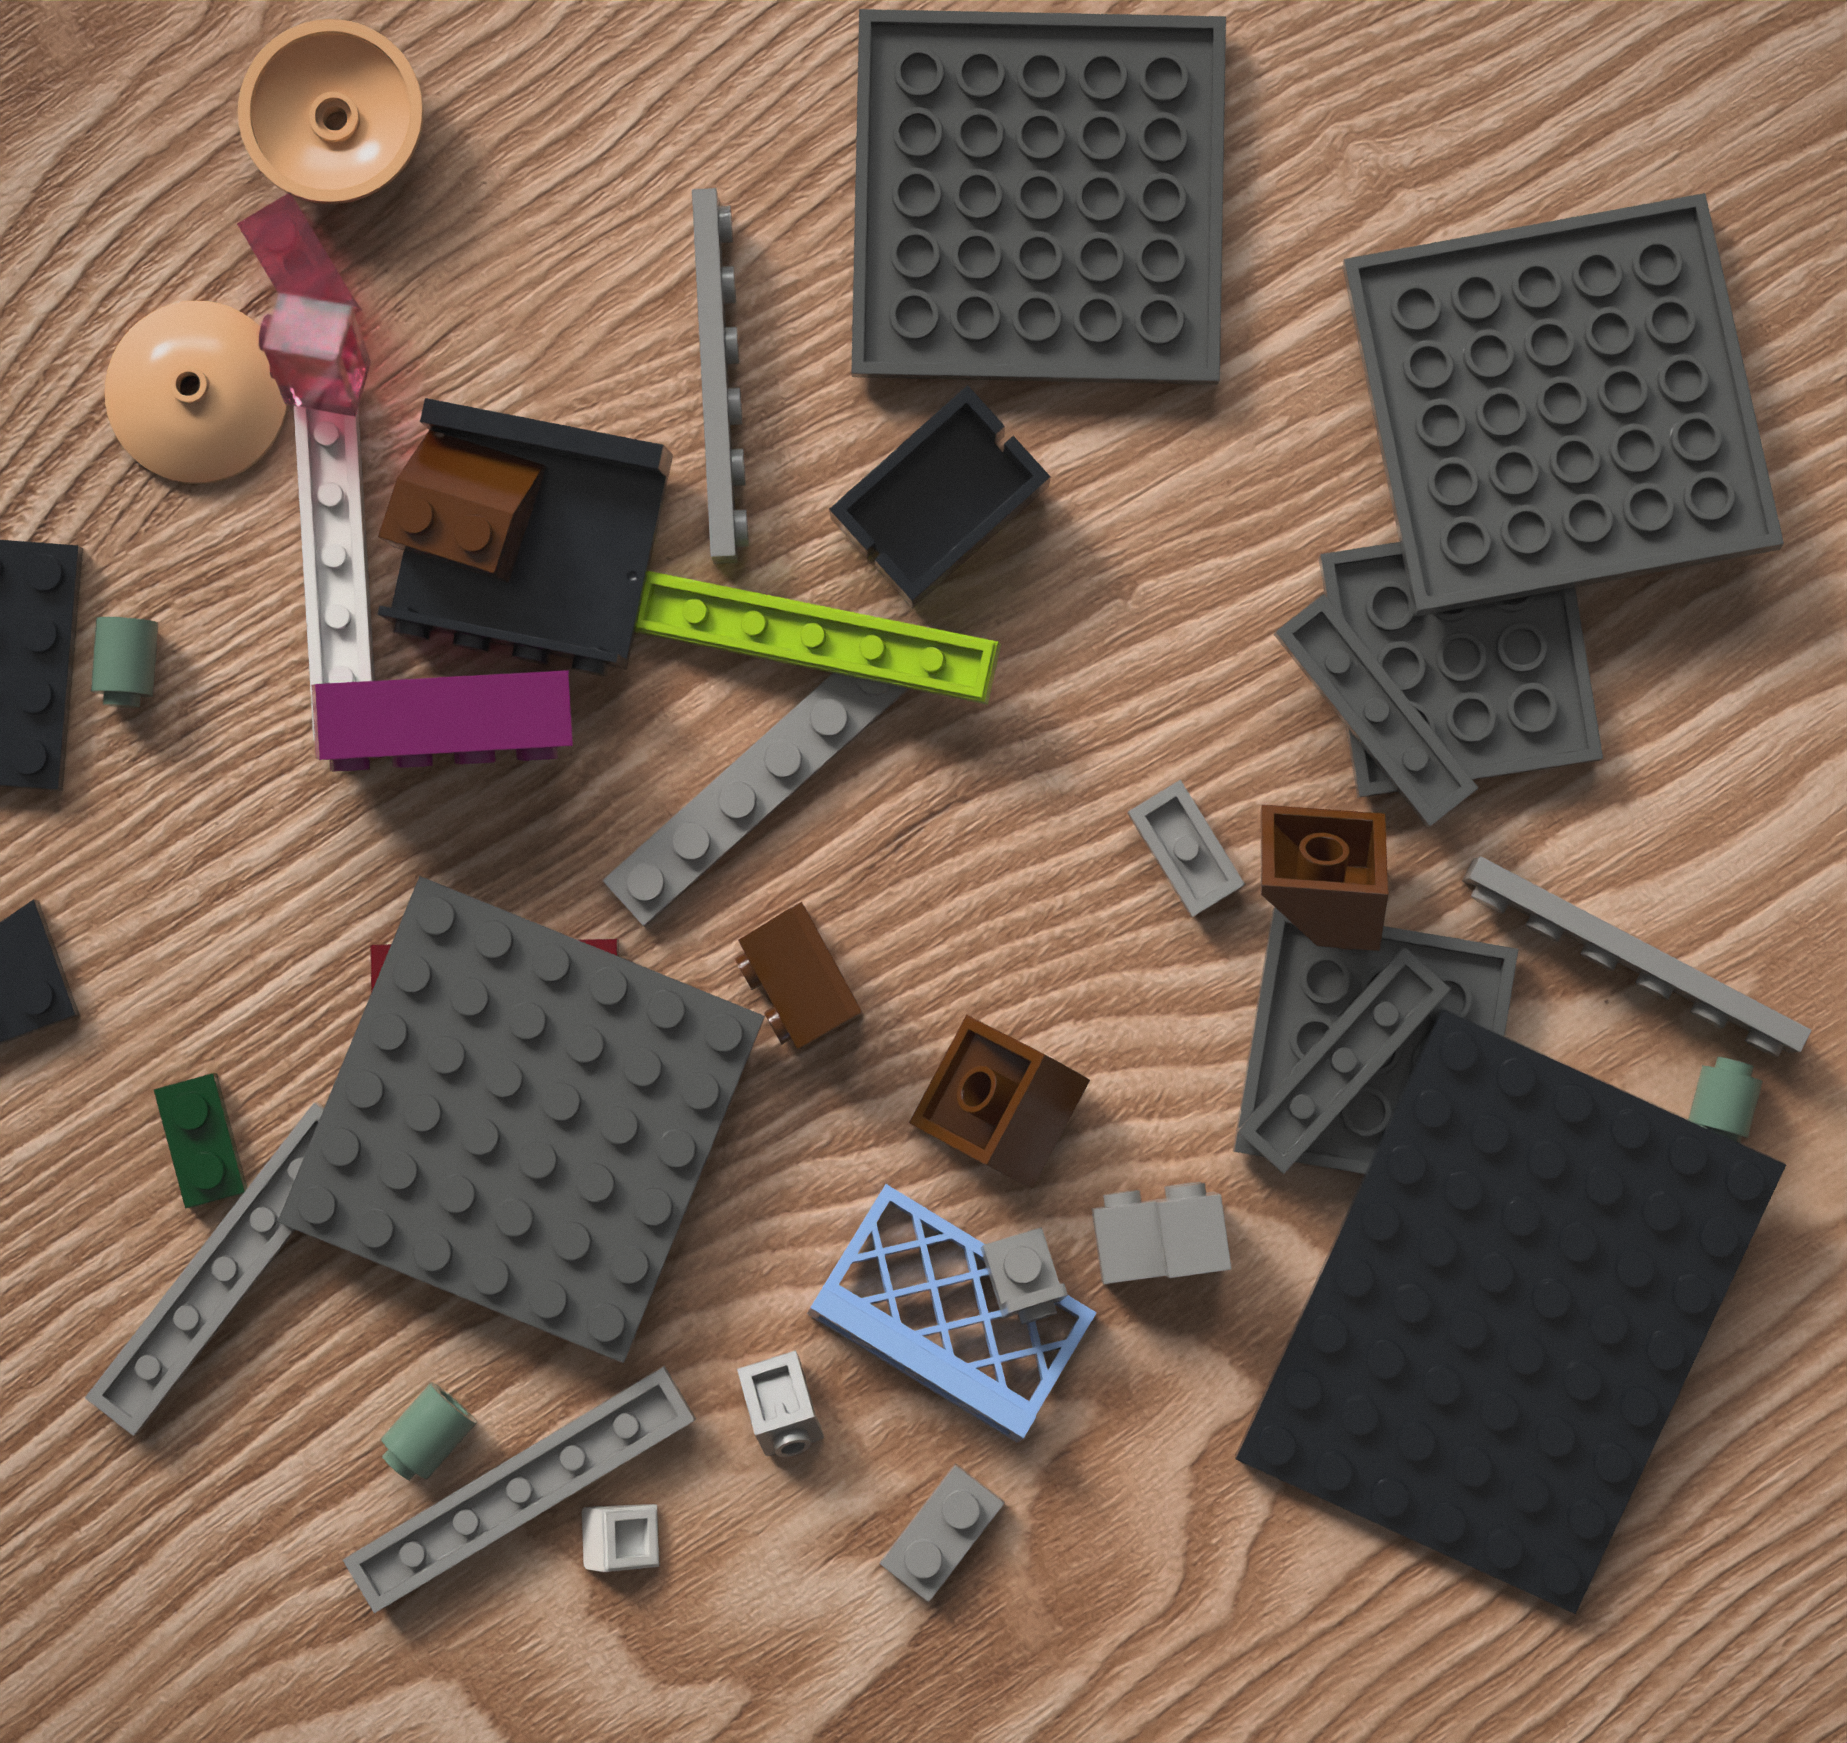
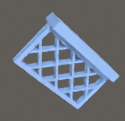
[807,1184,1097,1443]

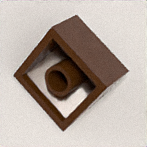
[378,430,546,583]
[1260,805,1388,951]
[734,902,864,1050]
[909,1014,1090,1189]

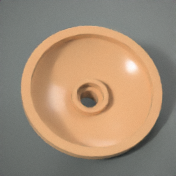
[238,19,424,204]
[105,301,289,484]

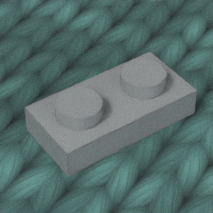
[1127,780,1245,918]
[880,1463,1004,1602]

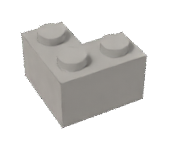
[1091,1182,1232,1284]

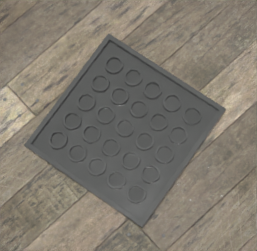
[851,9,1226,385]
[1342,193,1784,617]
[278,876,765,1363]

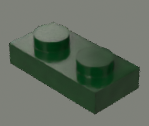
[153,1073,247,1209]

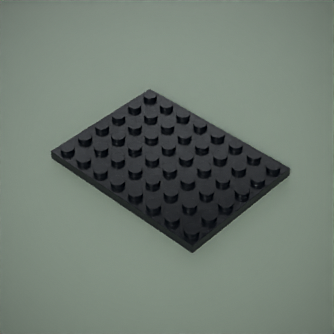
[1235,1008,1786,1614]

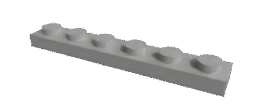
[692,188,749,564]
[602,673,909,927]
[1462,856,1812,1058]
[85,1102,324,1436]
[343,1366,696,1613]

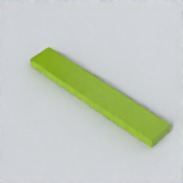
[635,571,1001,705]

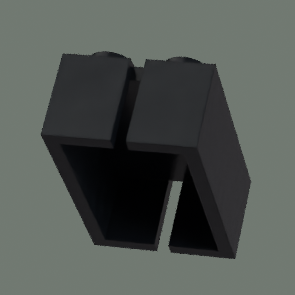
[829,385,1051,609]

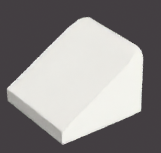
[582,1504,659,1572]

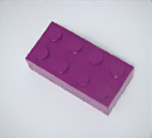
[311,670,573,772]

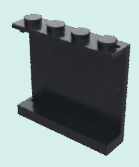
[378,398,673,677]

